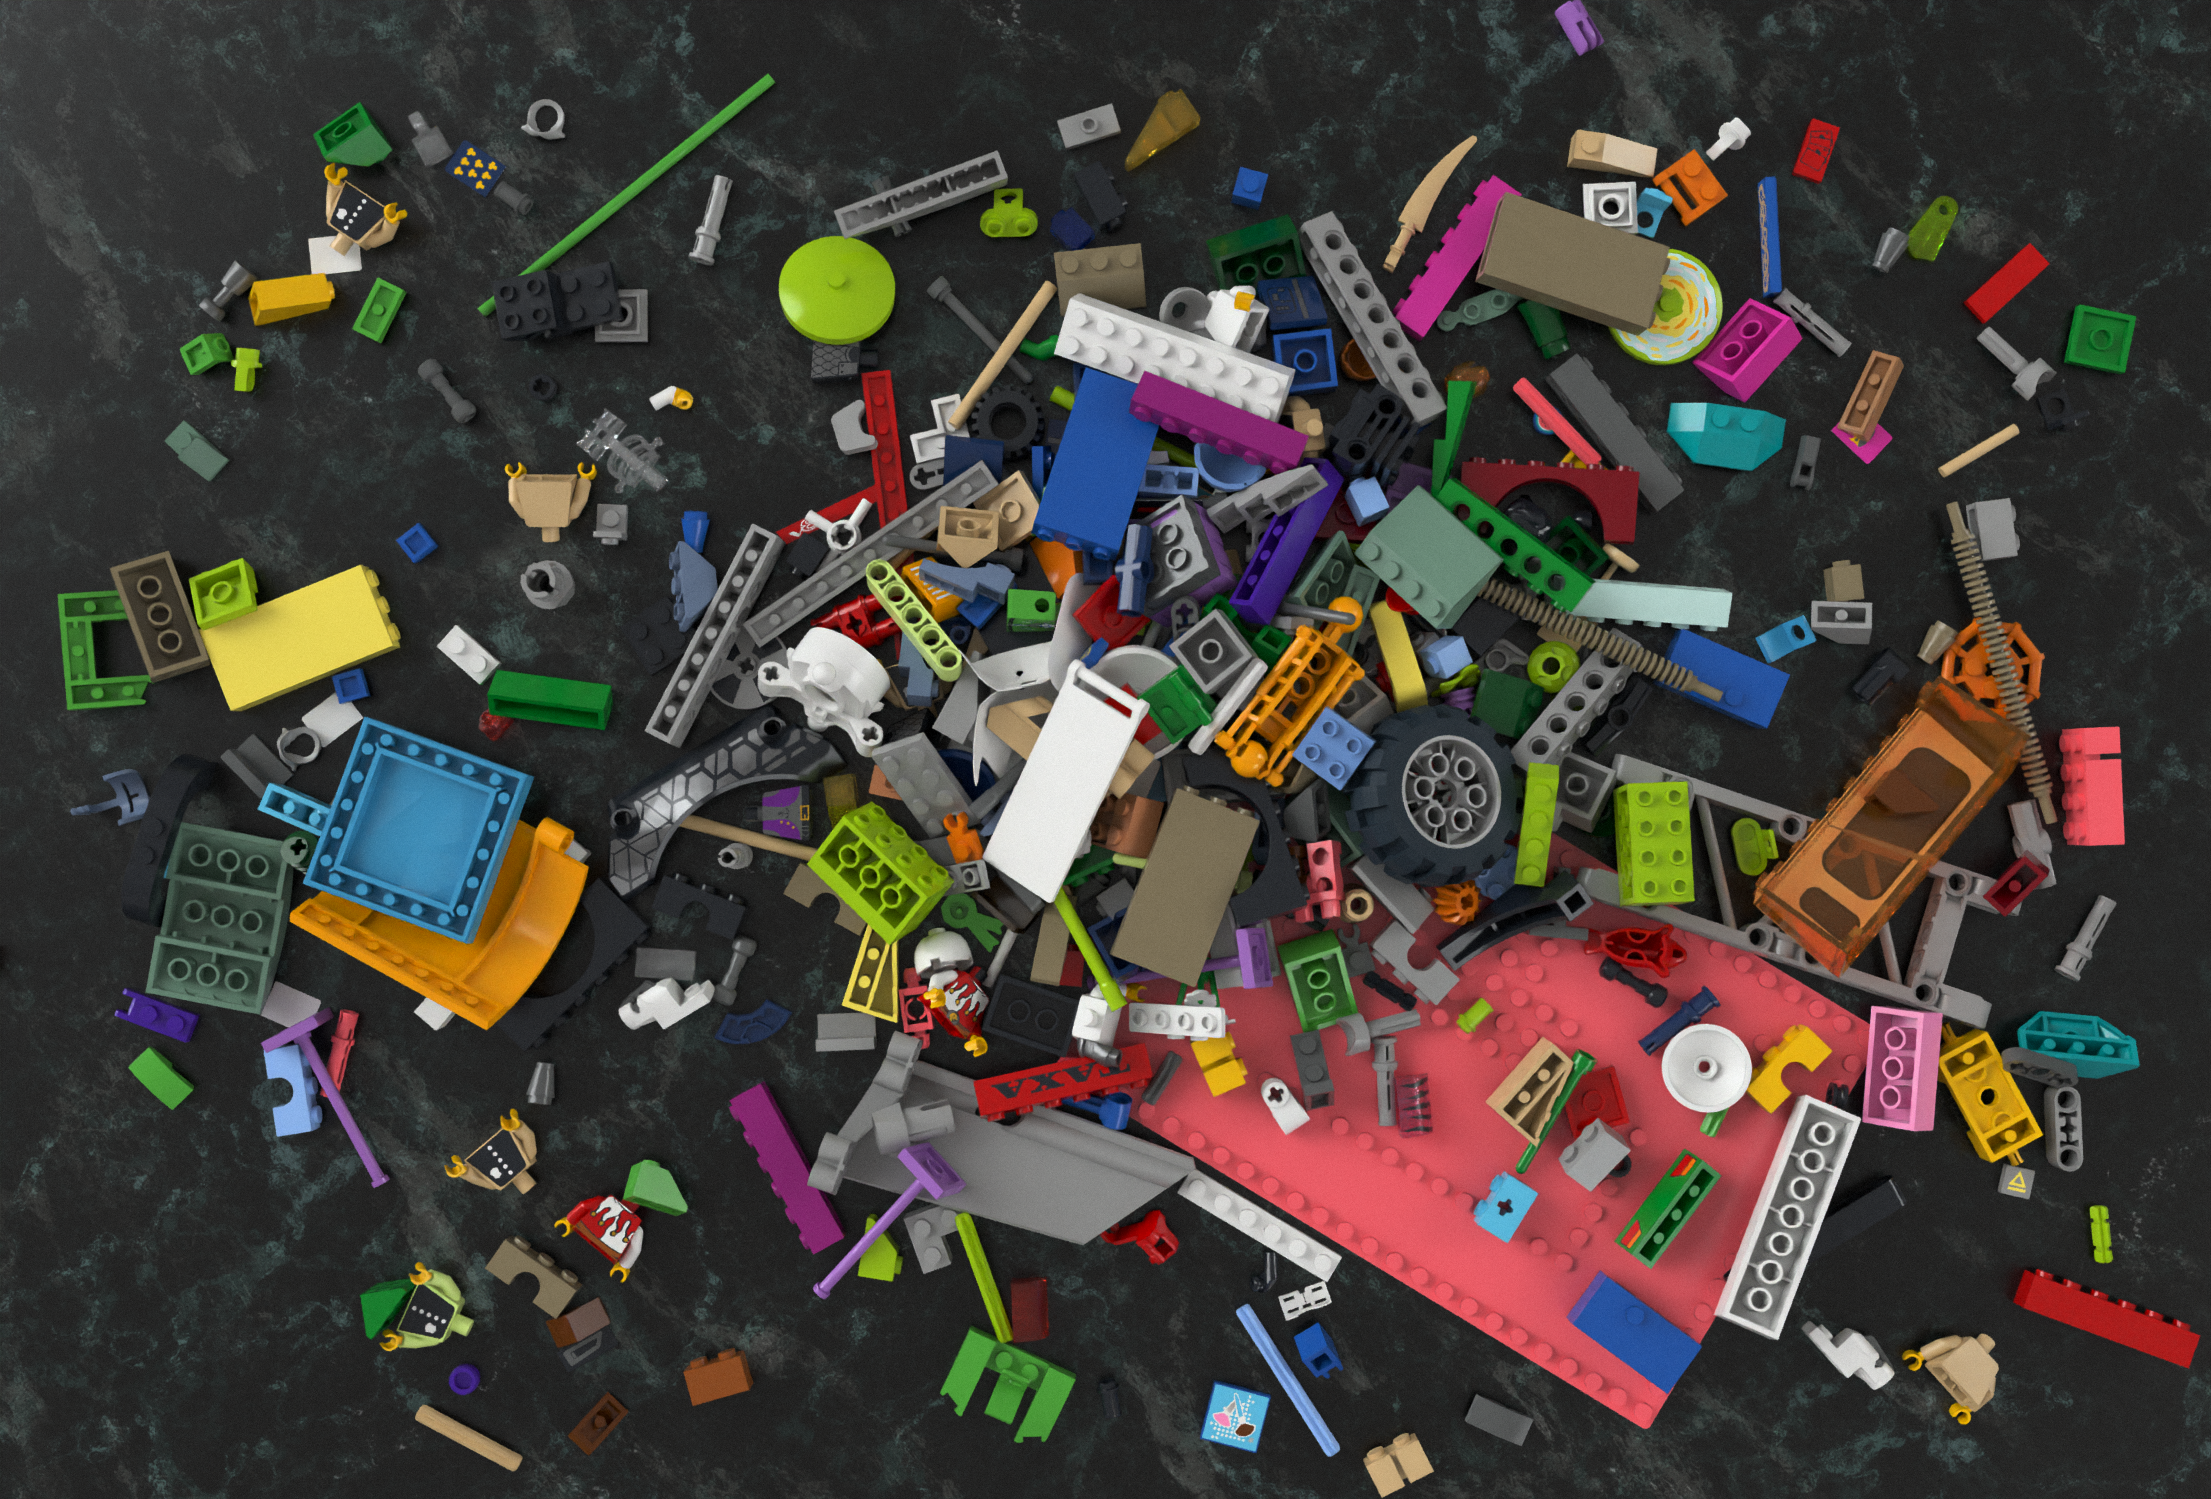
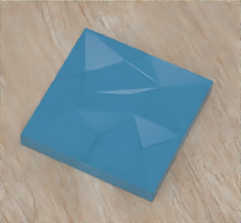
[303,717,534,944]

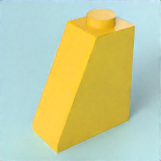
[248,273,335,326]

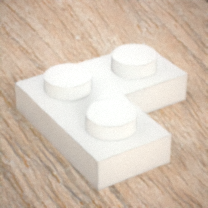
[910,394,970,465]

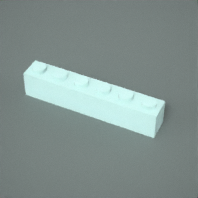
[1551,575,1732,631]

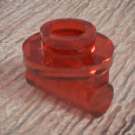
[479,709,514,742]

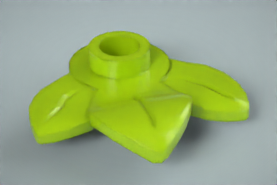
[1431,664,1481,697]

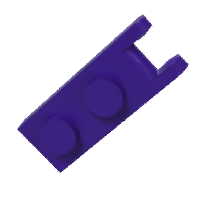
[114,988,200,1043]

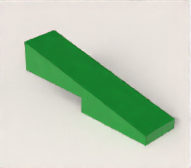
[1431,381,1477,498]

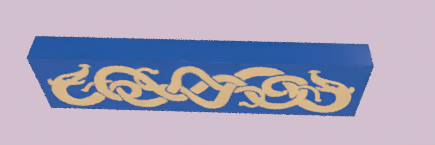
[1758,177,1782,298]

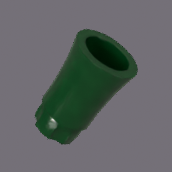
[1517,300,1571,359]

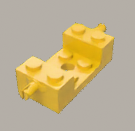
[1937,1022,2043,1166]

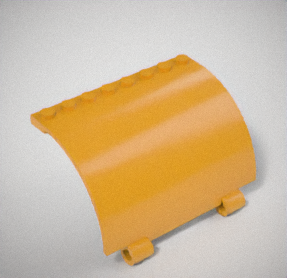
[290,817,589,1031]

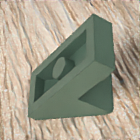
[165,420,230,481]

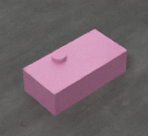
[1862,1006,1943,1131]

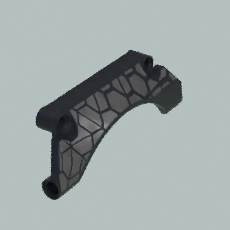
[607,705,848,902]

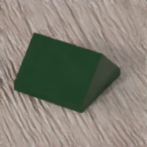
[1545,515,1609,576]

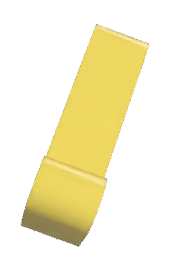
[1368,599,1428,712]

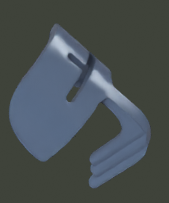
[70,769,150,826]

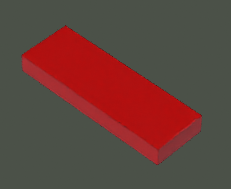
[1963,243,2049,324]

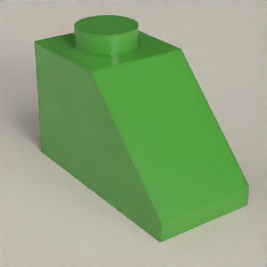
[623,1160,688,1216]

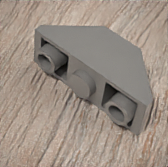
[942,859,990,896]

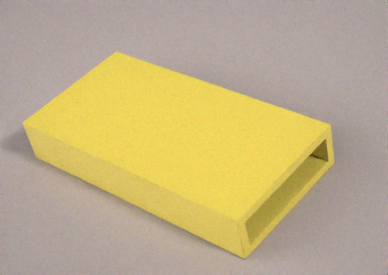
[199,565,401,712]

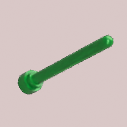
[1515,1049,1597,1174]

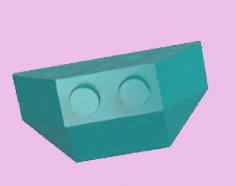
[1667,403,1786,471]
[2017,1011,2140,1079]

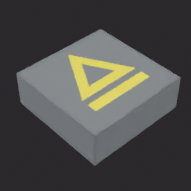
[1997,1163,2035,1199]

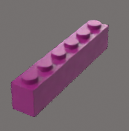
[1129,370,1309,475]
[729,1081,847,1255]

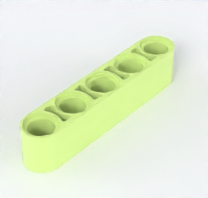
[866,559,963,682]

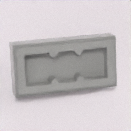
[1057,103,1121,150]

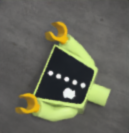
[379,1262,474,1351]

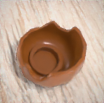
[1339,338,1376,382]

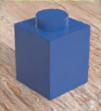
[1231,167,1268,210]

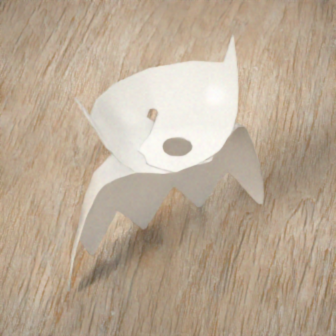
[959,641,1059,786]

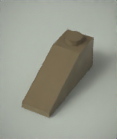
[1030,894,1078,986]

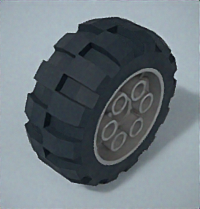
[1343,704,1523,887]

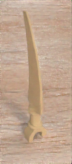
[1382,136,1477,273]

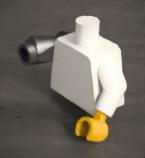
[1189,286,1270,353]
[1072,983,1147,1067]

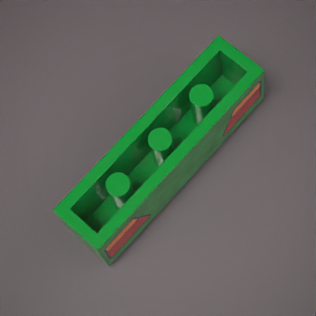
[1614,1149,1722,1269]

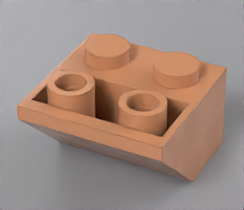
[1090,793,1164,859]

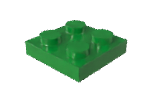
[2064,305,2136,375]

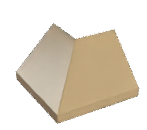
[936,506,999,568]

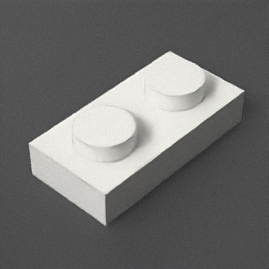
[437,625,502,685]

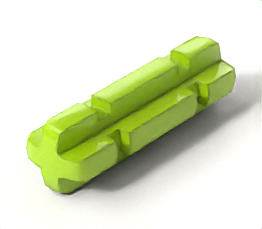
[2090,1205,2113,1263]

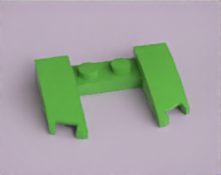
[58,590,154,711]
[940,1325,1076,1443]

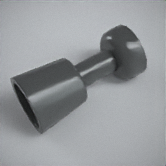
[199,260,259,322]

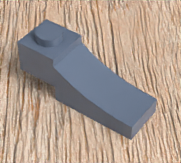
[919,558,1015,605]
[898,617,939,707]

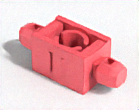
[898,967,935,1049]

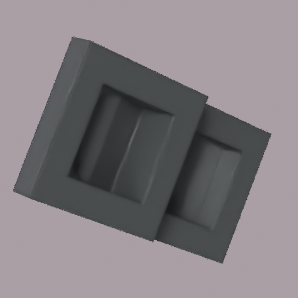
[1465,1394,1534,1446]

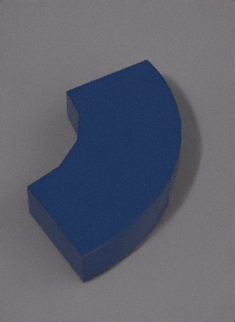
[714,999,793,1044]

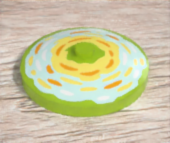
[1608,249,1723,365]

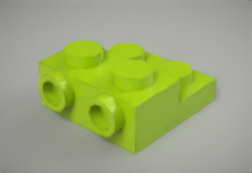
[189,558,258,631]

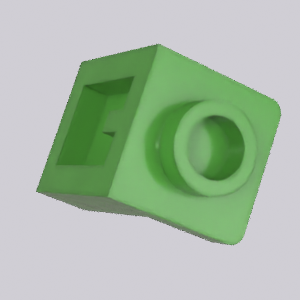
[180,333,234,375]

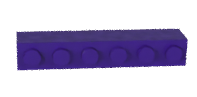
[1229,457,1344,625]

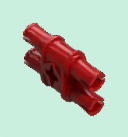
[810,594,902,649]

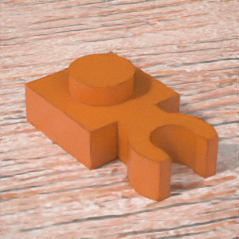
[943,811,984,863]

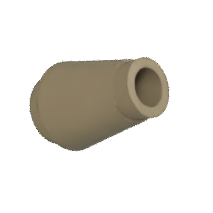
[1917,620,1958,665]

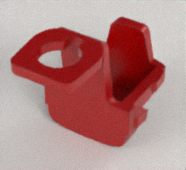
[1099,1210,1179,1265]

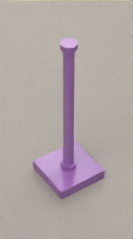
[1087,928,1273,991]
[261,1007,390,1188]
[813,1142,967,1299]

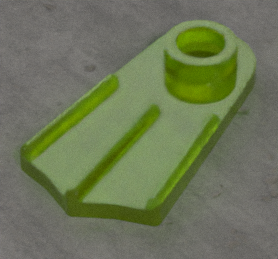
[1907,196,1958,261]

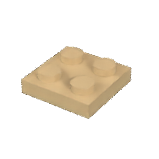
[973,470,1041,552]

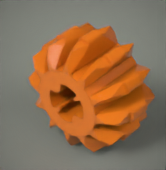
[1432,879,1482,925]

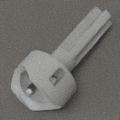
[1977,327,2057,401]
[1336,1009,1421,1056]

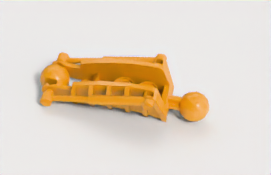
[1214,596,1365,787]

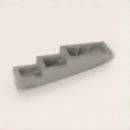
[1207,464,1328,534]

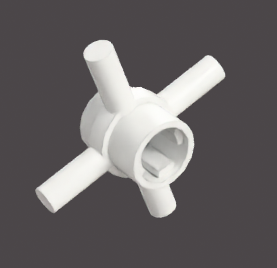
[805,498,872,572]

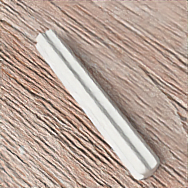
[1188,657,1268,755]

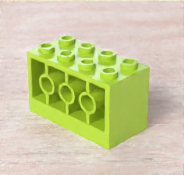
[1613,781,1695,907]
[807,801,955,945]

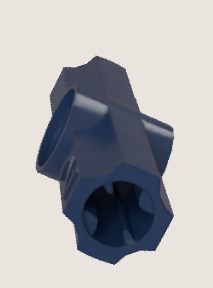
[1115,524,1154,618]

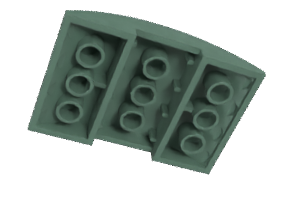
[146,821,293,1015]

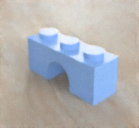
[264,1043,322,1137]

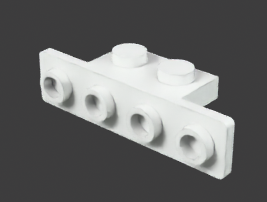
[1129,1002,1225,1041]

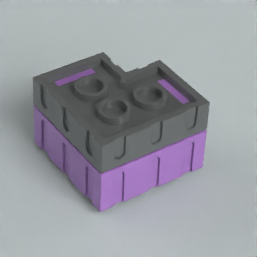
[1136,494,1238,628]

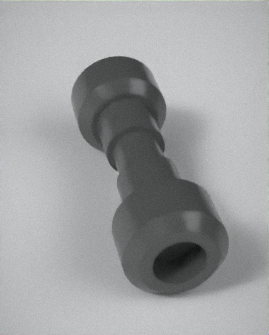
[418,359,476,423]
[712,935,757,1006]

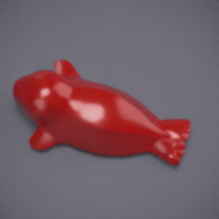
[1584,924,1687,978]

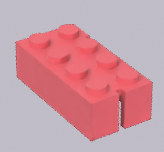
[2059,727,2125,846]

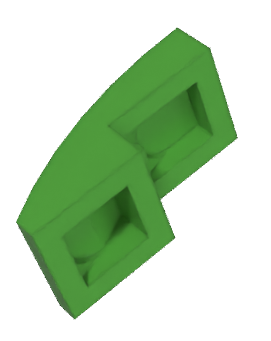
[129,1046,194,1110]

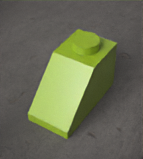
[858,1213,903,1282]

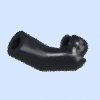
[1250,1253,1279,1294]

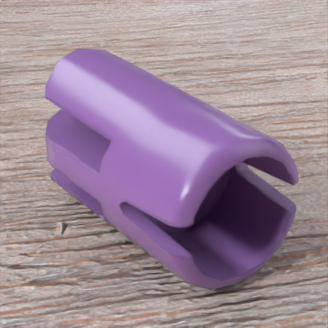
[1554,0,1604,56]

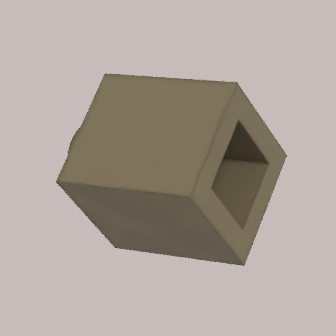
[1823,560,1864,602]

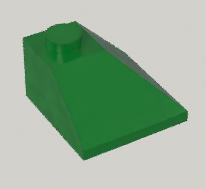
[313,102,392,167]

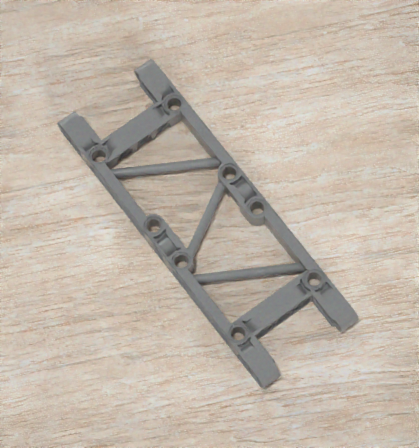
[1576,754,2023,1030]

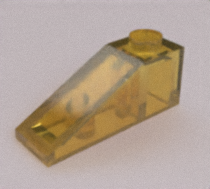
[1125,89,1200,172]

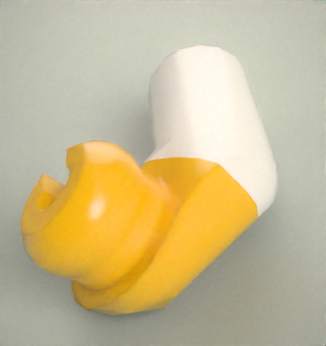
[649,386,693,411]

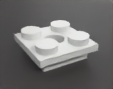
[1583,182,1638,234]

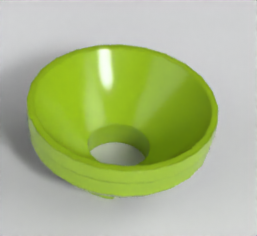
[1527,641,1581,694]

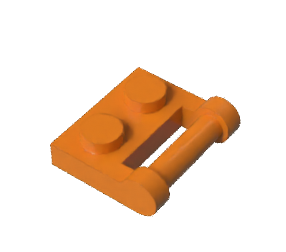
[1652,149,1728,226]

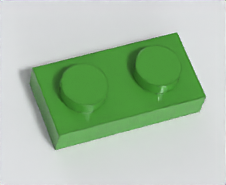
[352,278,407,343]

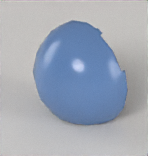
[1194,443,1266,492]

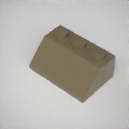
[1054,243,1146,317]

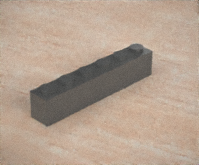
[1545,353,1684,515]

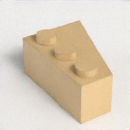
[1486,1037,1574,1147]

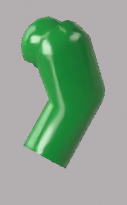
[1019,335,1059,361]

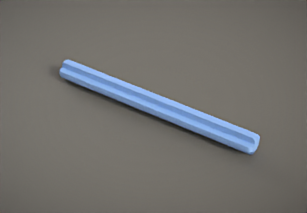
[1236,1304,1340,1457]

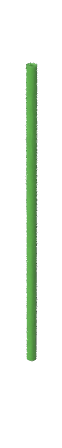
[478,74,775,317]

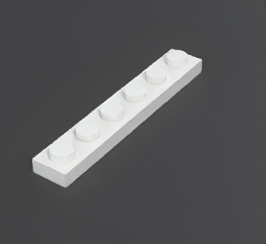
[1177,1169,1342,1282]

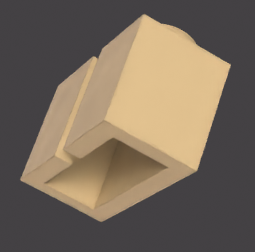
[1363,1433,1434,1498]

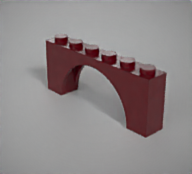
[1458,457,1640,545]

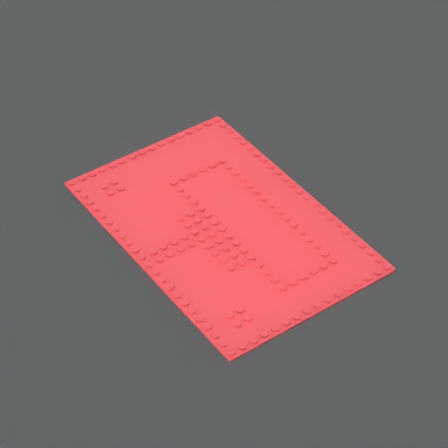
[1057,761,1870,1429]

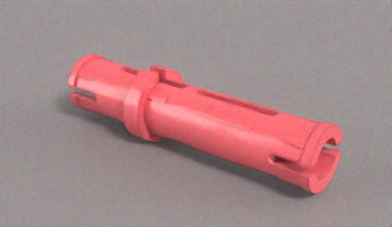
[320,1009,359,1098]

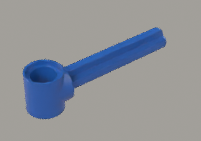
[1062,1092,1132,1130]

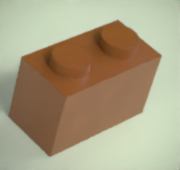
[683,1348,753,1406]

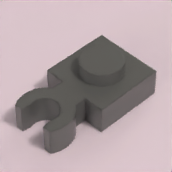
[1337,924,1376,978]

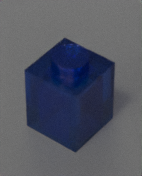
[1050,207,1095,251]

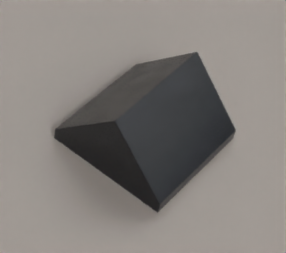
[1451,592,1521,660]

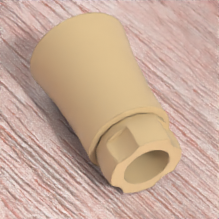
[1338,883,1374,924]

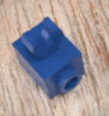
[1294,1323,1343,1379]

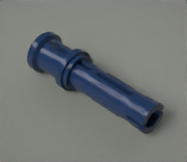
[1638,985,1721,1056]

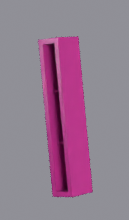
[1392,175,1522,342]

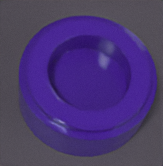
[449,1364,480,1395]

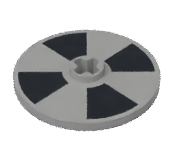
[710,626,789,710]

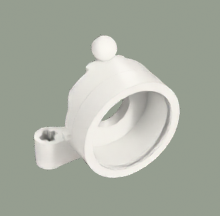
[758,627,890,757]

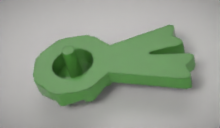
[941,893,1004,952]

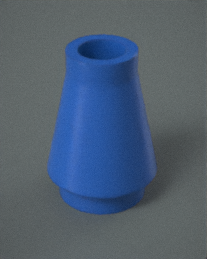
[681,511,710,553]

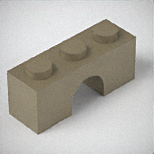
[783,862,868,936]
[485,1235,582,1319]

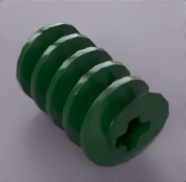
[281,831,319,875]

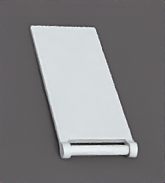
[983,659,1150,903]

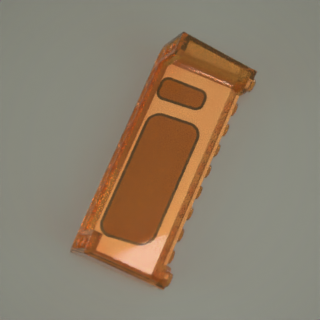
[1752,675,2030,978]

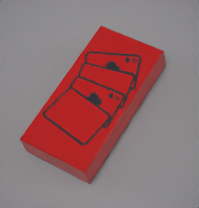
[1792,118,1840,184]

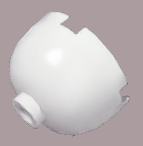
[914,928,974,979]

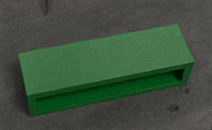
[487,670,613,730]

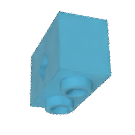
[1473,1171,1538,1243]

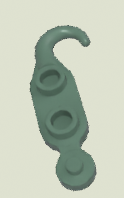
[1436,289,1524,332]

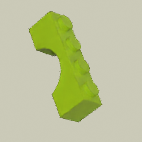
[1514,762,1559,887]

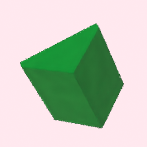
[360,1278,417,1340]

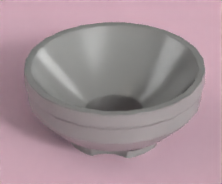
[1159,287,1211,332]

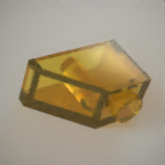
[823,774,860,830]

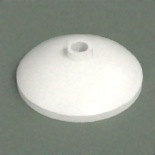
[1662,1024,1752,1112]

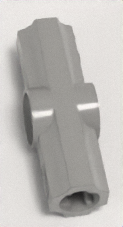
[2008,800,2057,890]

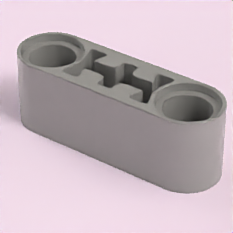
[2044,1085,2083,1172]

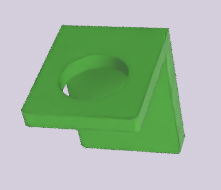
[985,1369,1031,1425]

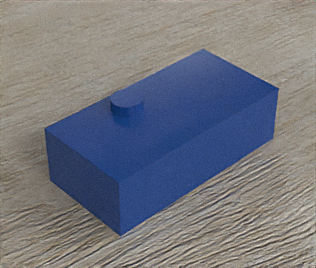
[1653,629,1790,729]
[1566,1270,1702,1394]

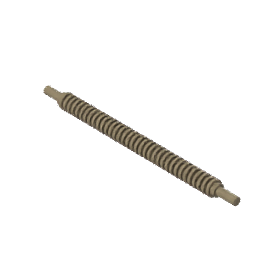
[1946,501,2058,824]
[1477,578,1723,702]

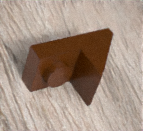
[568,1392,629,1456]

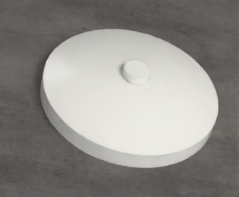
[1079,645,1184,760]

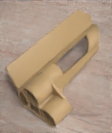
[986,696,1155,799]

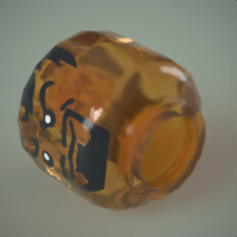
[1444,360,1490,399]

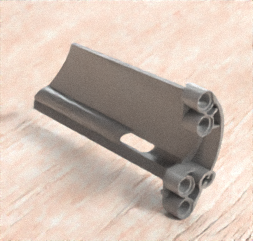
[807,1031,1196,1245]

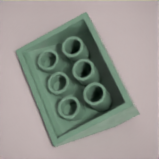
[1354,485,1504,629]

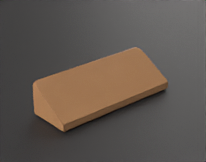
[1837,350,1904,442]

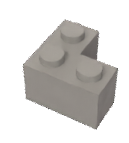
[904,1203,963,1274]

